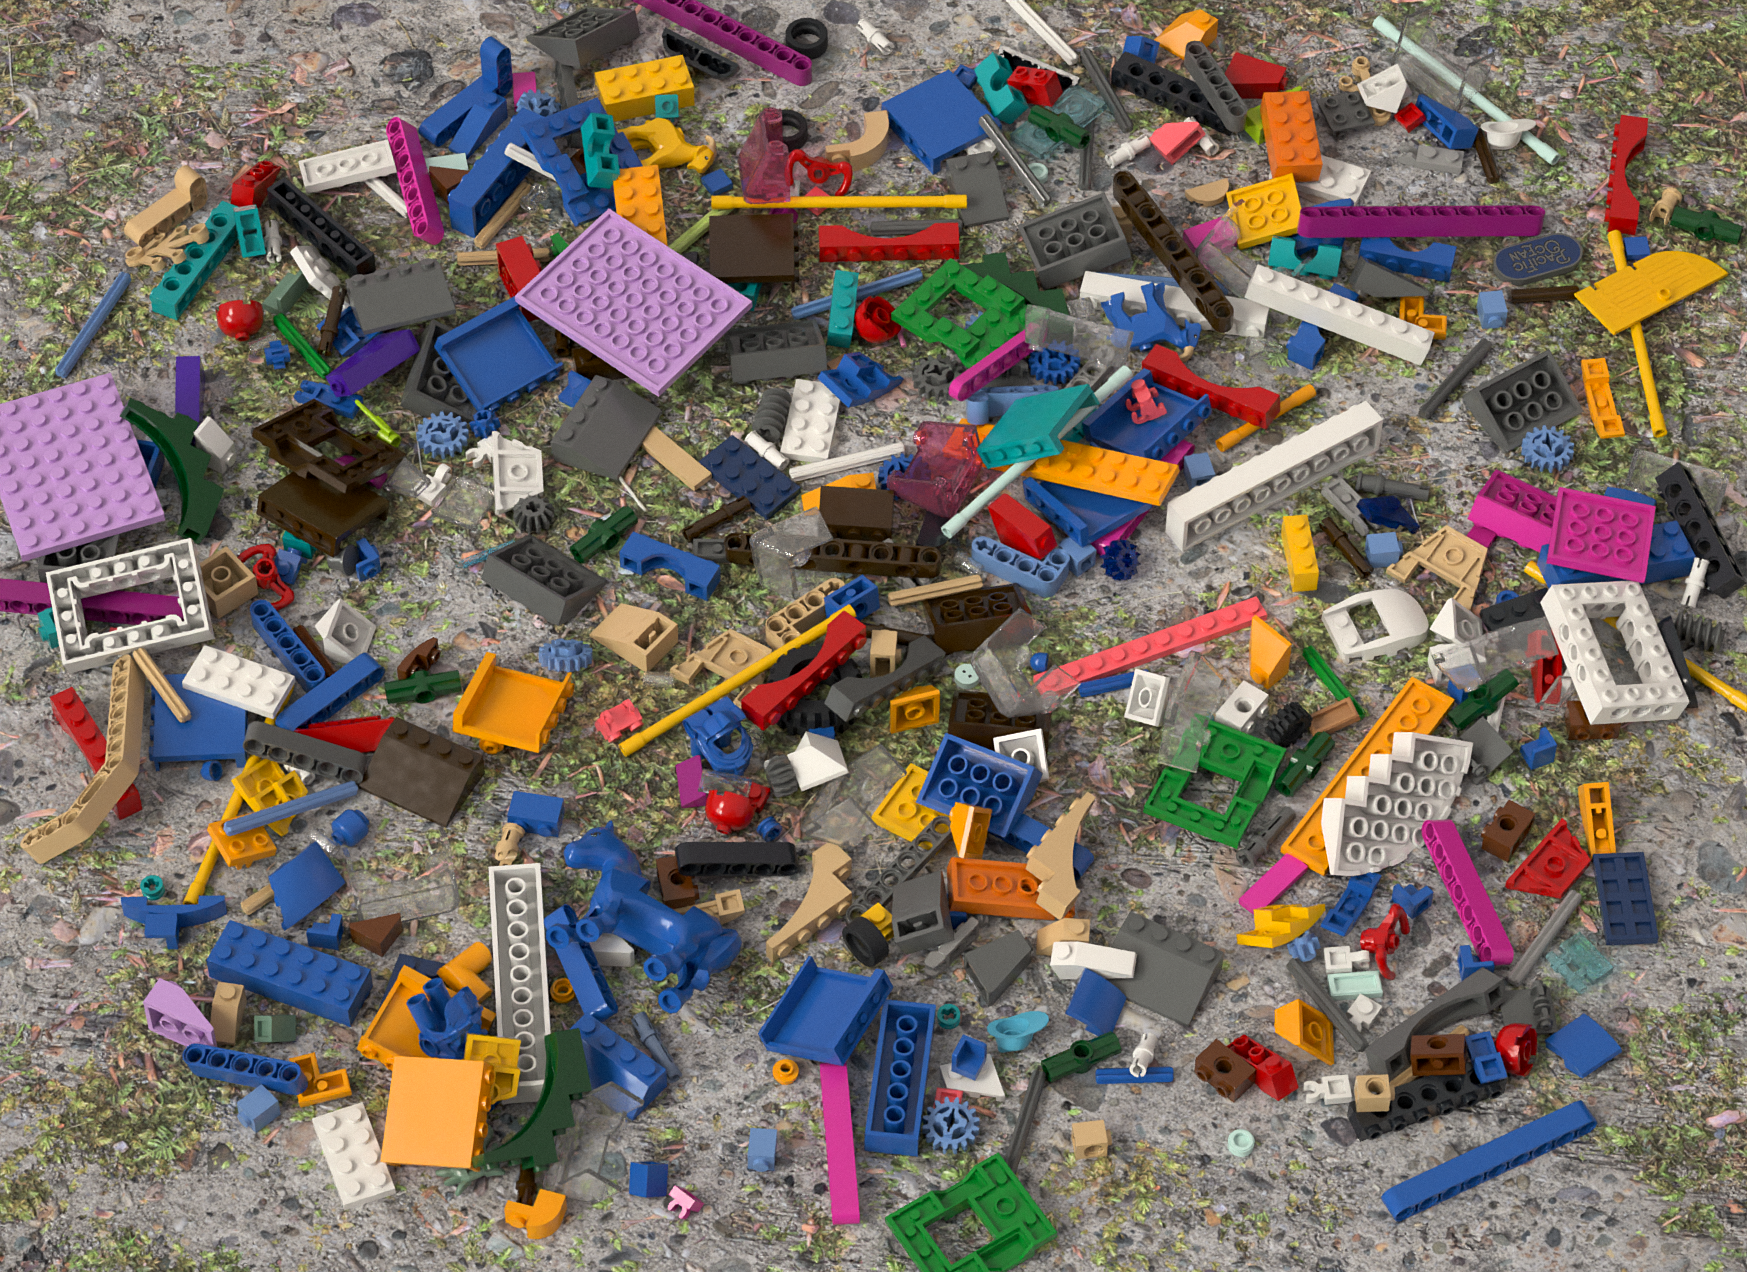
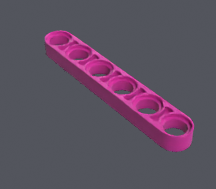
[949,324,1047,401]

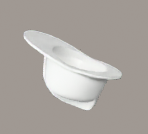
[1481,119,1536,150]

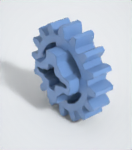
[516,89,561,117]
[416,411,469,459]
[1521,425,1574,473]
[538,638,592,672]
[922,1097,980,1154]

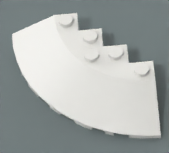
[1321,732,1473,876]

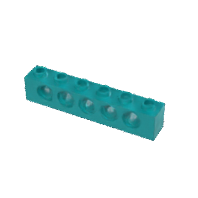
[150,201,238,321]

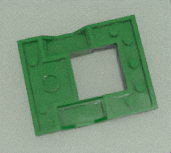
[891,258,1043,368]
[1143,714,1287,849]
[885,1152,1057,1272]

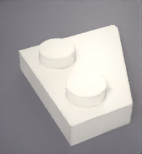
[939,1054,1005,1102]

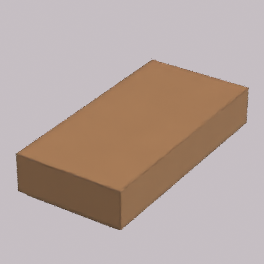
[1309,696,1360,736]

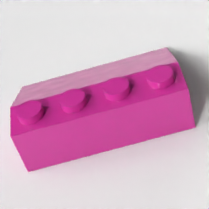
[1467,469,1557,553]

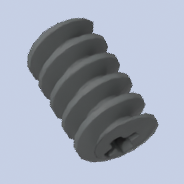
[752,388,792,442]
[1674,610,1727,654]

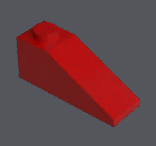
[1529,629,1562,705]

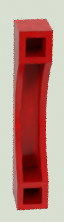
[1604,115,1648,235]
[819,223,959,262]
[1142,344,1280,430]
[741,610,867,731]
[50,687,143,820]

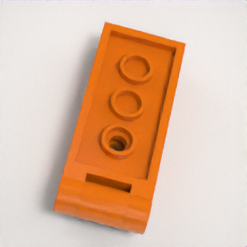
[947,857,1075,920]

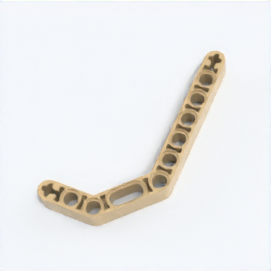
[20,654,146,864]

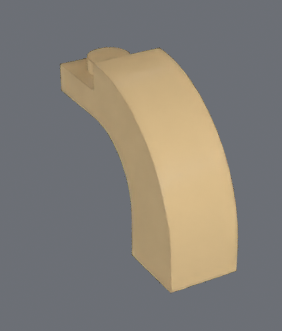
[825,110,889,171]

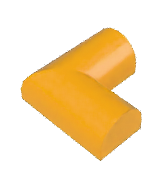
[1399,296,1447,340]
[436,942,492,1004]
[289,1052,352,1108]

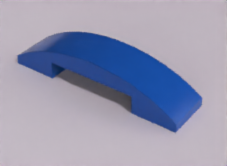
[1321,872,1382,937]
[121,895,227,927]

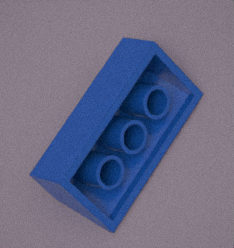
[570,1012,667,1121]

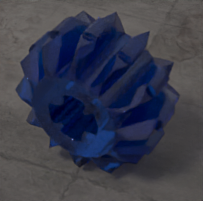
[1099,540,1141,581]

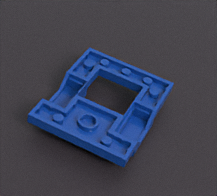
[519,97,643,227]

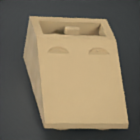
[589,603,678,673]

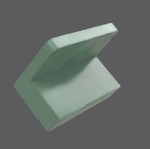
[262,269,309,315]

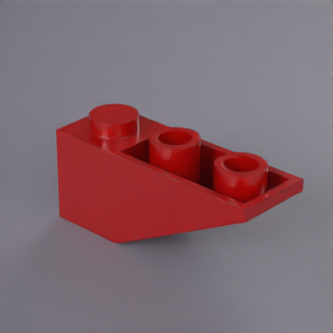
[231,161,281,208]
[1227,1035,1299,1101]

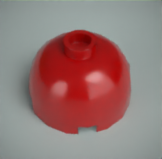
[854,296,901,344]
[216,300,264,342]
[705,790,757,835]
[1493,1023,1537,1077]

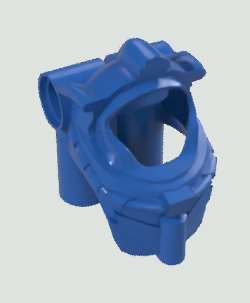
[683,696,753,784]
[406,978,488,1060]

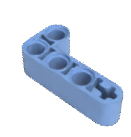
[966,385,1059,425]
[971,536,1070,598]

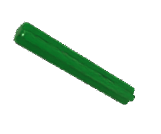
[273,313,332,379]
[1302,645,1366,722]

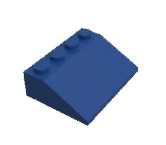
[916,733,1043,838]

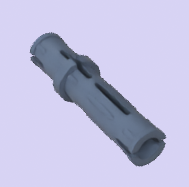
[631,1012,682,1083]

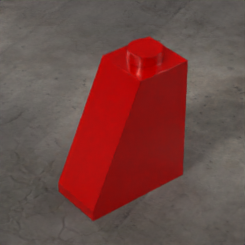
[1224,52,1289,99]
[988,493,1058,559]

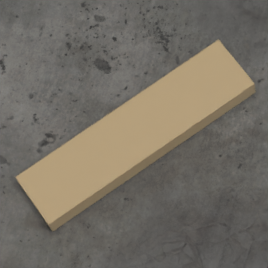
[640,426,712,491]

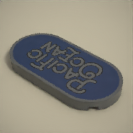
[1493,233,1583,286]

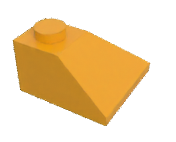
[1154,9,1218,60]
[1249,615,1292,690]
[890,685,940,734]
[949,802,992,859]
[1274,999,1334,1066]

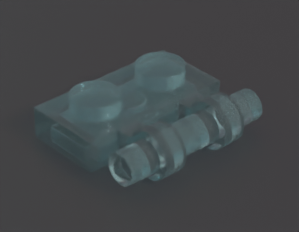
[1545,932,1614,994]

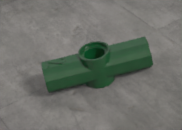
[1028,105,1092,150]
[1670,206,1744,245]
[570,506,638,564]
[1447,668,1519,731]
[384,670,462,704]
[1275,731,1335,797]
[1041,1031,1122,1082]

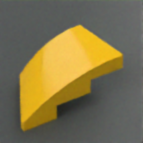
[231,759,308,837]
[1236,904,1326,948]
[464,1033,521,1105]

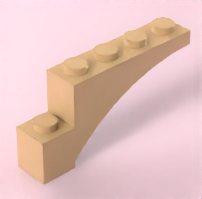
[1025,792,1096,920]
[766,840,852,962]

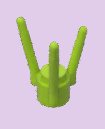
[353,400,402,448]

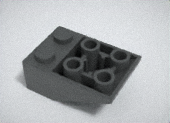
[892,870,955,955]

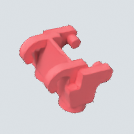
[1125,379,1167,424]
[594,699,644,743]

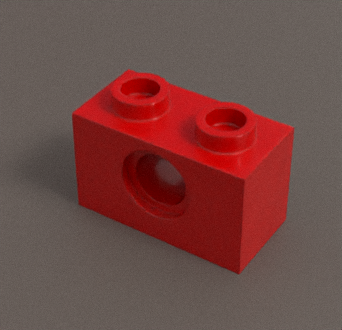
[1007,66,1063,107]

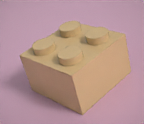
[200,546,258,619]

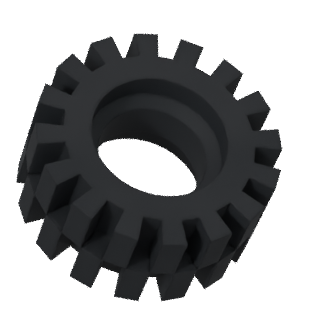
[1265,702,1313,748]

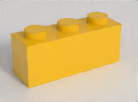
[1281,514,1319,592]

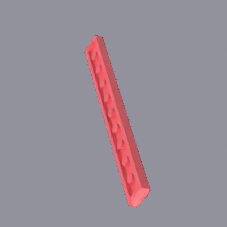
[1033,596,1267,698]

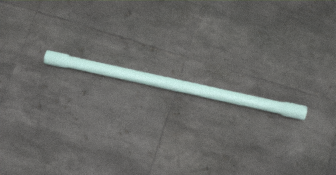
[1373,15,1561,165]
[941,365,1133,538]

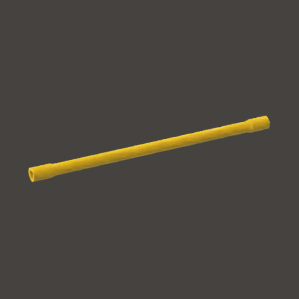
[711,195,967,209]
[1607,230,1667,438]
[1524,560,1747,713]
[618,604,856,757]
[183,685,295,905]

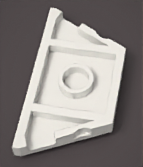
[290,246,350,311]
[491,431,544,515]

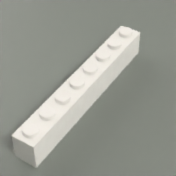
[1244,264,1435,366]
[1079,271,1270,340]

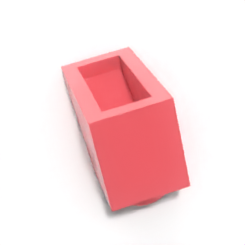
[1149,122,1206,165]

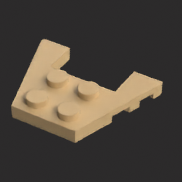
[1386,525,1488,611]
[670,629,772,709]

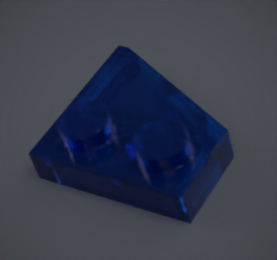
[1356,495,1420,534]

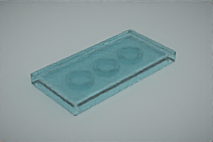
[1010,84,1107,160]

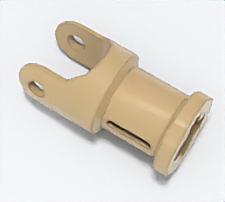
[1649,187,1682,225]
[495,823,525,866]

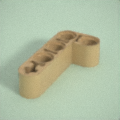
[124,165,208,248]
[765,578,845,651]

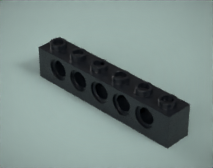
[1111,51,1232,136]
[267,177,376,278]
[1655,462,1747,599]
[1347,1062,1507,1142]

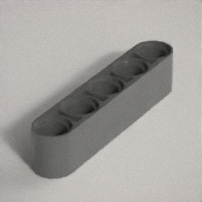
[1184,40,1247,132]
[243,721,367,784]

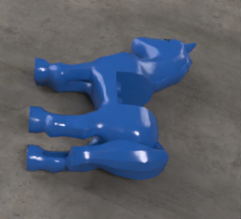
[546,820,742,1013]

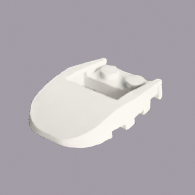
[1321,589,1429,664]

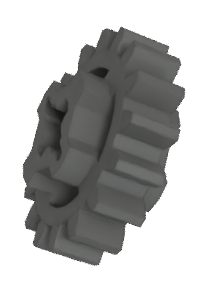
[912,354,963,401]

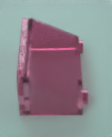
[738,107,790,204]
[887,421,983,518]

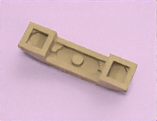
[674,889,745,925]

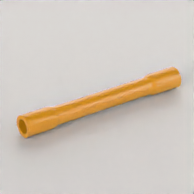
[1215,384,1316,452]

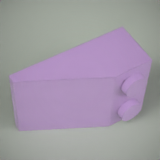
[143,978,217,1047]

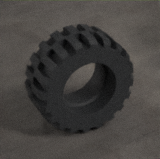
[767,643,862,739]

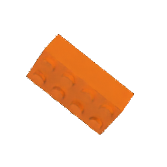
[1260,91,1323,182]

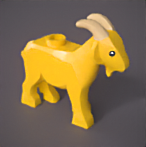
[617,118,717,173]

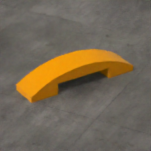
[1581,358,1625,439]

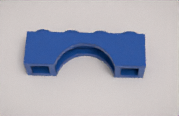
[1358,237,1457,282]
[1286,283,1359,370]
[619,532,721,601]

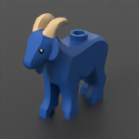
[1100,282,1202,363]

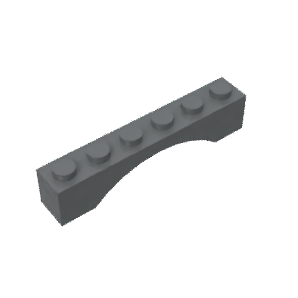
[824,635,946,722]
[1365,967,1508,1081]

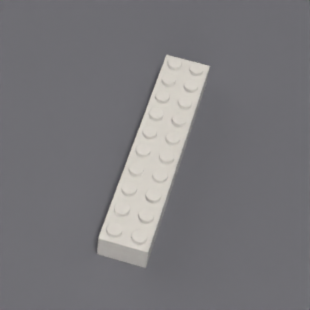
[1165,401,1383,552]
[489,863,551,1104]

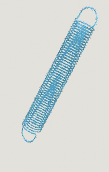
[456,540,515,568]

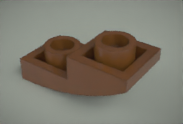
[397,637,441,680]

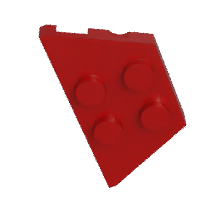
[1505,818,1591,899]

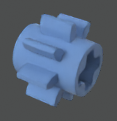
[1286,930,1321,962]

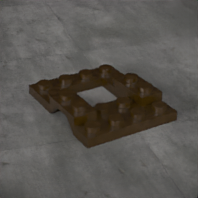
[252,399,407,493]

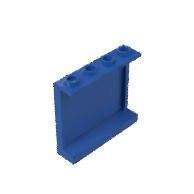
[881,69,1002,175]
[434,296,563,412]
[1082,368,1212,461]
[1023,441,1153,548]
[149,674,248,771]
[758,956,894,1066]

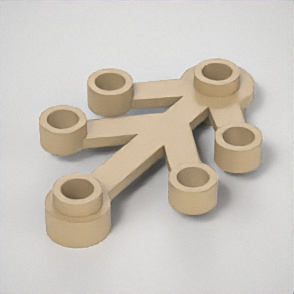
[1338,56,1391,126]
[125,223,210,272]

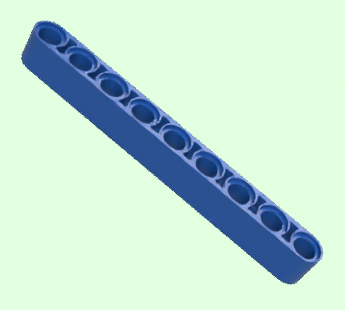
[1381,1100,1598,1222]

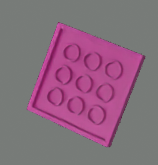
[1546,487,1656,583]

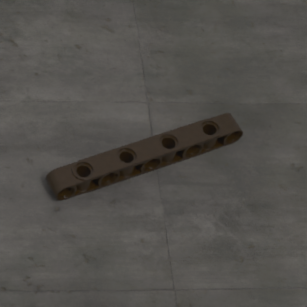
[1113,171,1234,333]
[724,532,942,578]

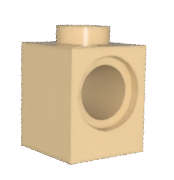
[1354,1074,1395,1112]
[1071,1120,1112,1160]

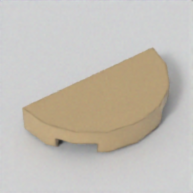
[1185,178,1229,207]

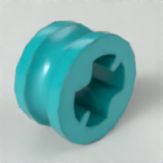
[140,875,165,901]
[937,1004,960,1029]

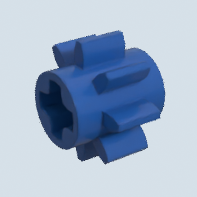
[264,340,291,370]
[469,410,501,439]

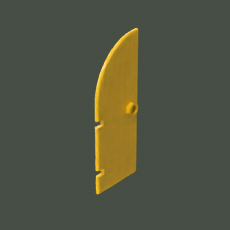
[1574,251,1729,335]

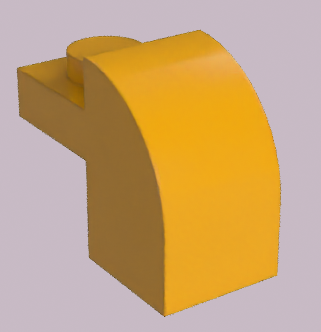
[504,1189,567,1239]

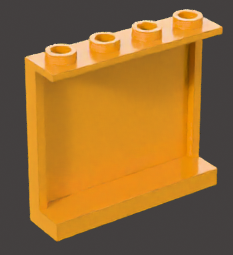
[453,652,575,753]
[357,965,496,1071]
[381,1056,495,1172]

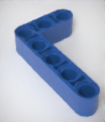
[418,36,513,147]

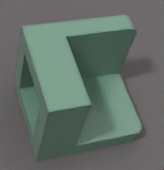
[254,1014,296,1042]

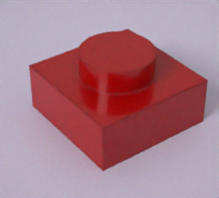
[1394,102,1427,133]
[739,780,771,813]

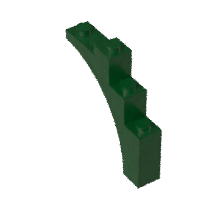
[938,252,1073,347]
[120,398,224,545]
[471,1028,592,1173]

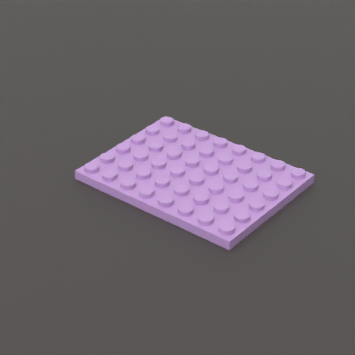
[515,209,752,397]
[0,373,165,562]

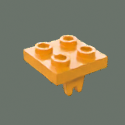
[207,812,277,870]

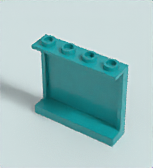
[976,384,1100,469]

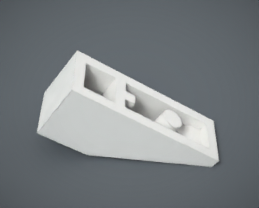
[1050,941,1137,980]

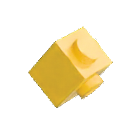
[861,903,894,941]

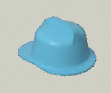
[987,1011,1049,1053]

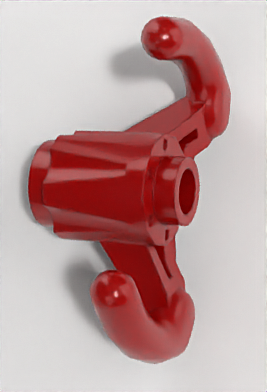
[784,149,853,196]
[237,544,295,611]
[1360,903,1410,980]

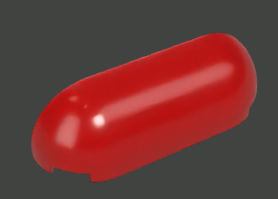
[294,715,395,753]

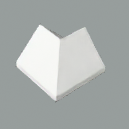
[1357,64,1412,113]
[1430,598,1485,659]
[315,599,376,664]
[1124,669,1170,727]
[993,729,1049,783]
[787,731,849,791]

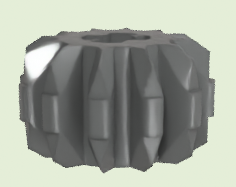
[513,493,554,535]
[763,754,799,798]

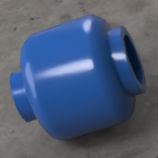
[331,809,370,847]

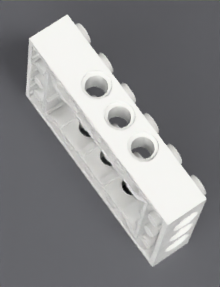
[46,538,215,673]
[1540,581,1689,725]

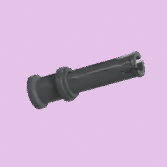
[1355,471,1430,502]
[1236,806,1296,869]

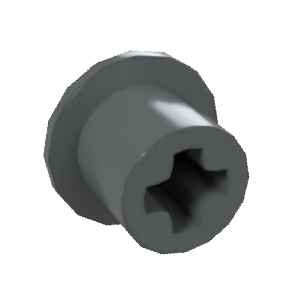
[327,544,359,576]

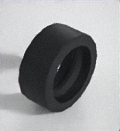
[785,18,828,60]
[764,109,808,153]
[842,916,889,967]

